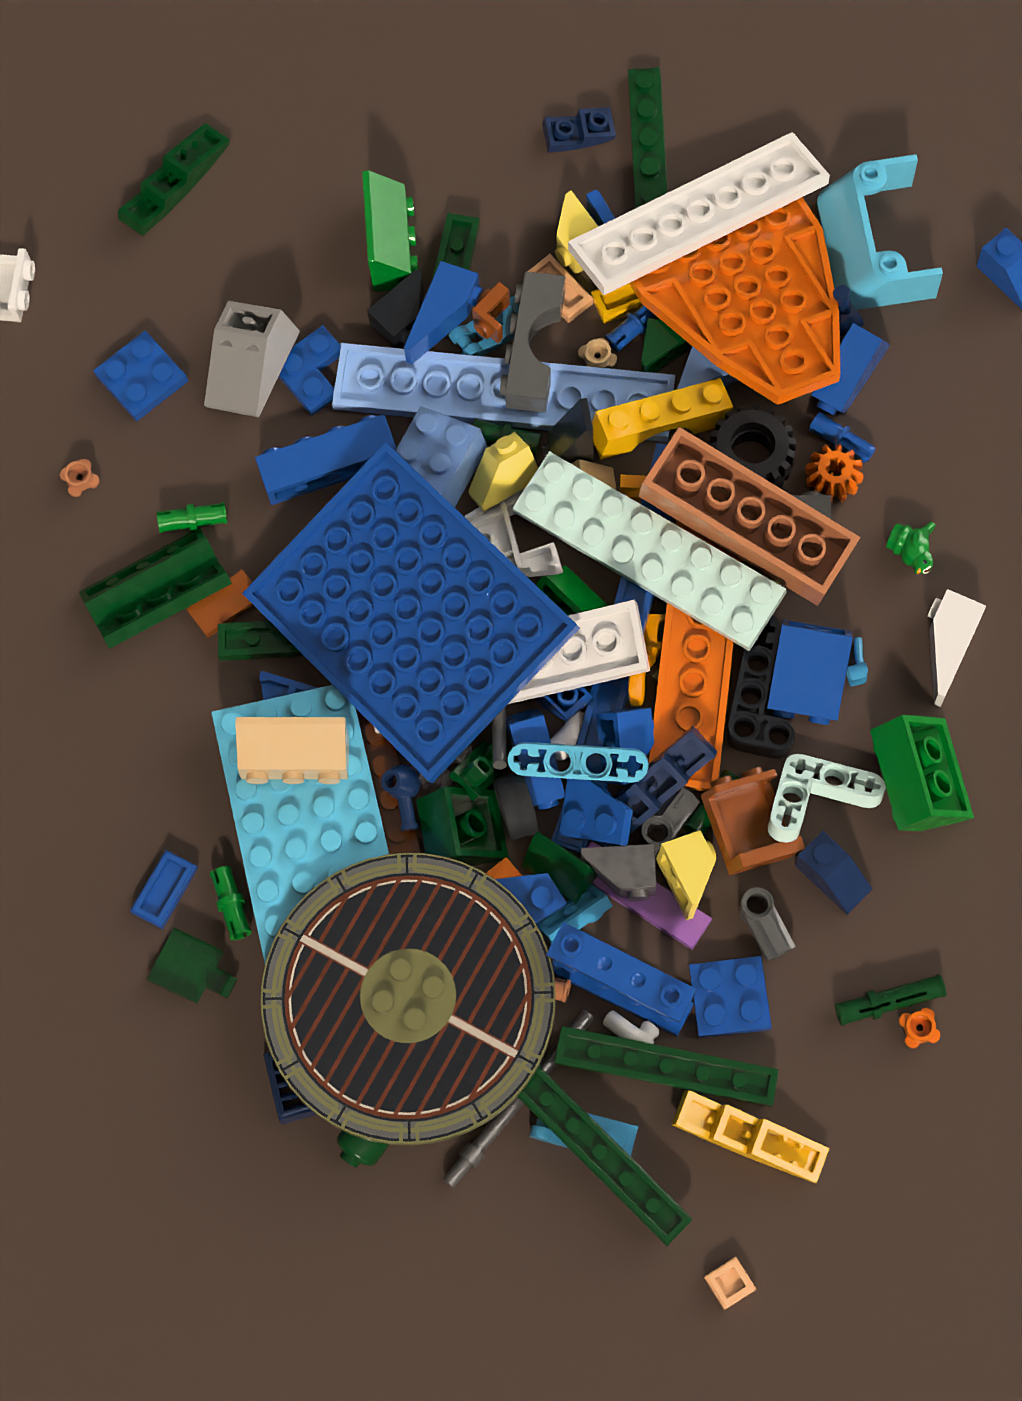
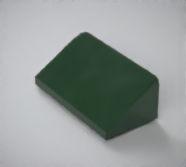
[521,832,597,904]

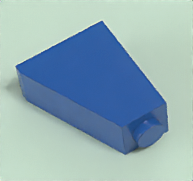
[812,323,890,415]
[506,708,565,810]

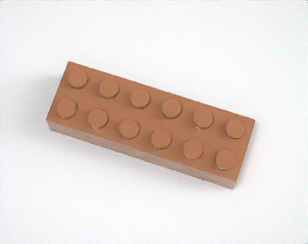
[638,427,861,606]

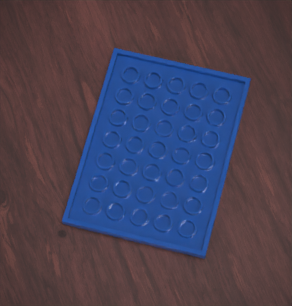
[242,442,580,783]

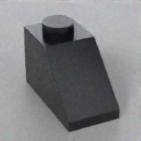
[367,269,423,349]

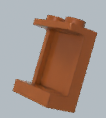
[701,767,805,876]

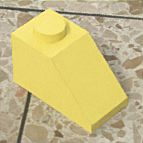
[555,191,598,275]
[468,432,538,512]
[656,830,716,920]

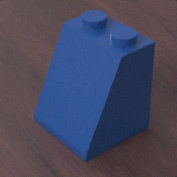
[767,619,853,725]

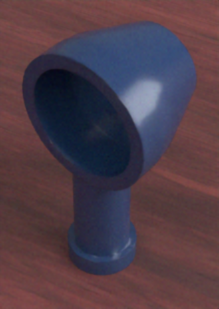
[833,285,864,337]
[381,764,421,832]

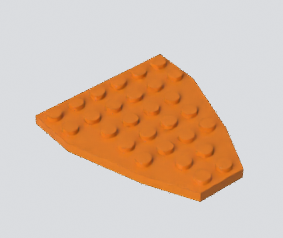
[629,197,840,405]

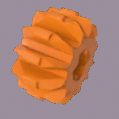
[805,444,864,503]

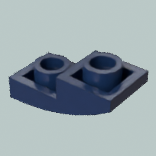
[542,108,616,153]

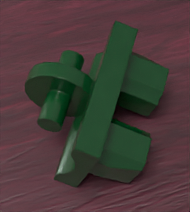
[448,740,510,801]

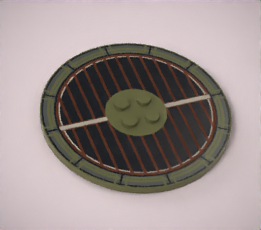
[261,853,556,1146]

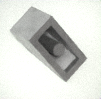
[581,844,656,901]

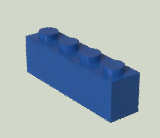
[255,414,397,505]

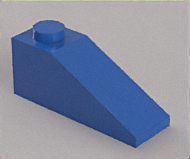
[404,261,483,364]

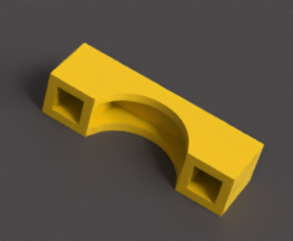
[592,378,733,460]

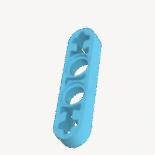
[508,742,649,783]

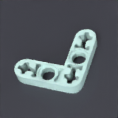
[768,754,886,843]

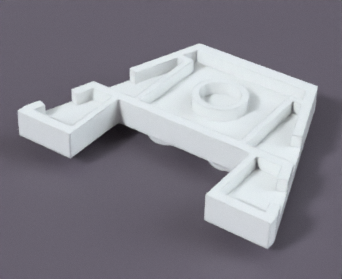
[464,487,563,577]

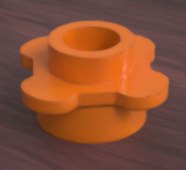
[899,1008,941,1048]

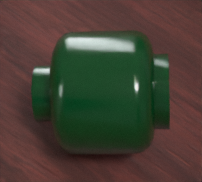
[337,1130,389,1168]

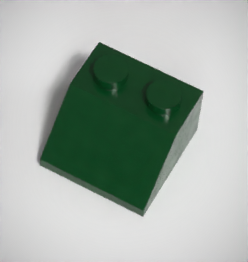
[416,786,509,866]

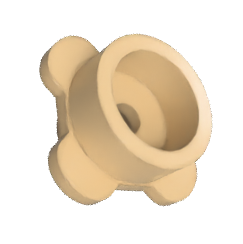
[578,338,617,368]

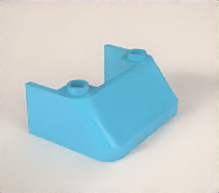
[816,154,943,310]

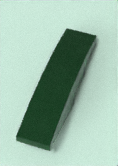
[118,123,230,236]

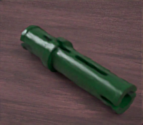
[834,974,947,1026]

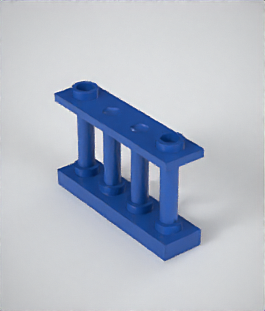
[546,922,696,1038]

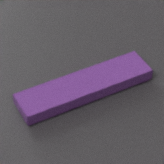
[580,841,712,950]

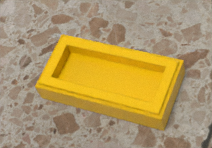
[591,283,643,324]

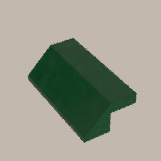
[78,528,232,649]

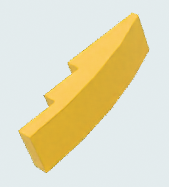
[671,1090,829,1183]

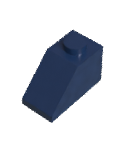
[795,831,872,915]

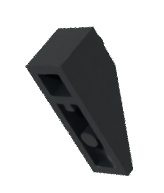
[542,398,594,464]

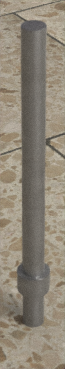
[443,1010,594,1189]

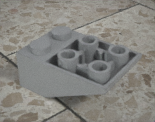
[204,301,300,417]

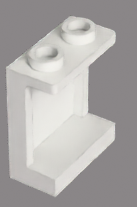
[0,248,35,322]

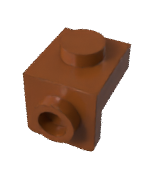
[472,282,510,343]

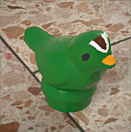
[886,521,936,574]

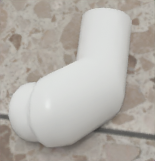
[550,711,585,761]
[603,1010,659,1044]

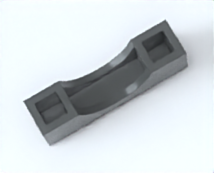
[500,271,566,413]

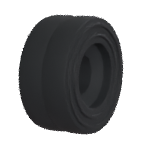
[493,773,539,840]

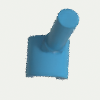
[846,637,868,687]

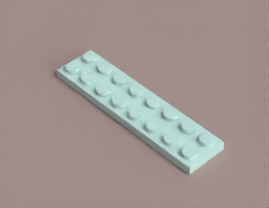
[512,451,787,651]

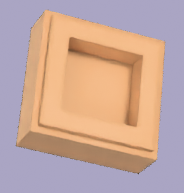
[704,1257,756,1310]

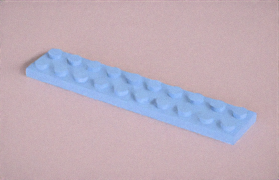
[332,343,675,442]

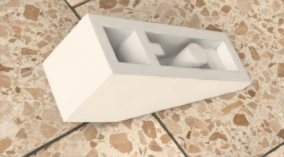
[927,589,986,707]

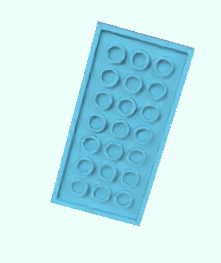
[211,685,389,963]

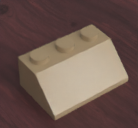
[235,717,349,784]

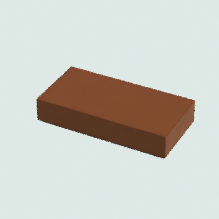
[186,570,254,638]

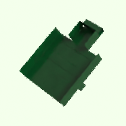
[145,927,238,1004]

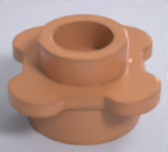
[60,459,100,497]

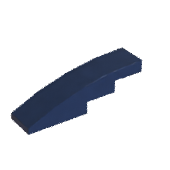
[597,726,717,847]

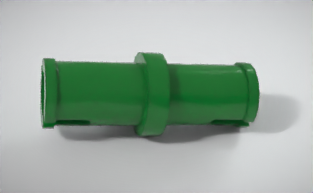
[156,502,228,533]
[209,866,252,940]

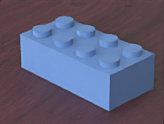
[396,406,488,508]

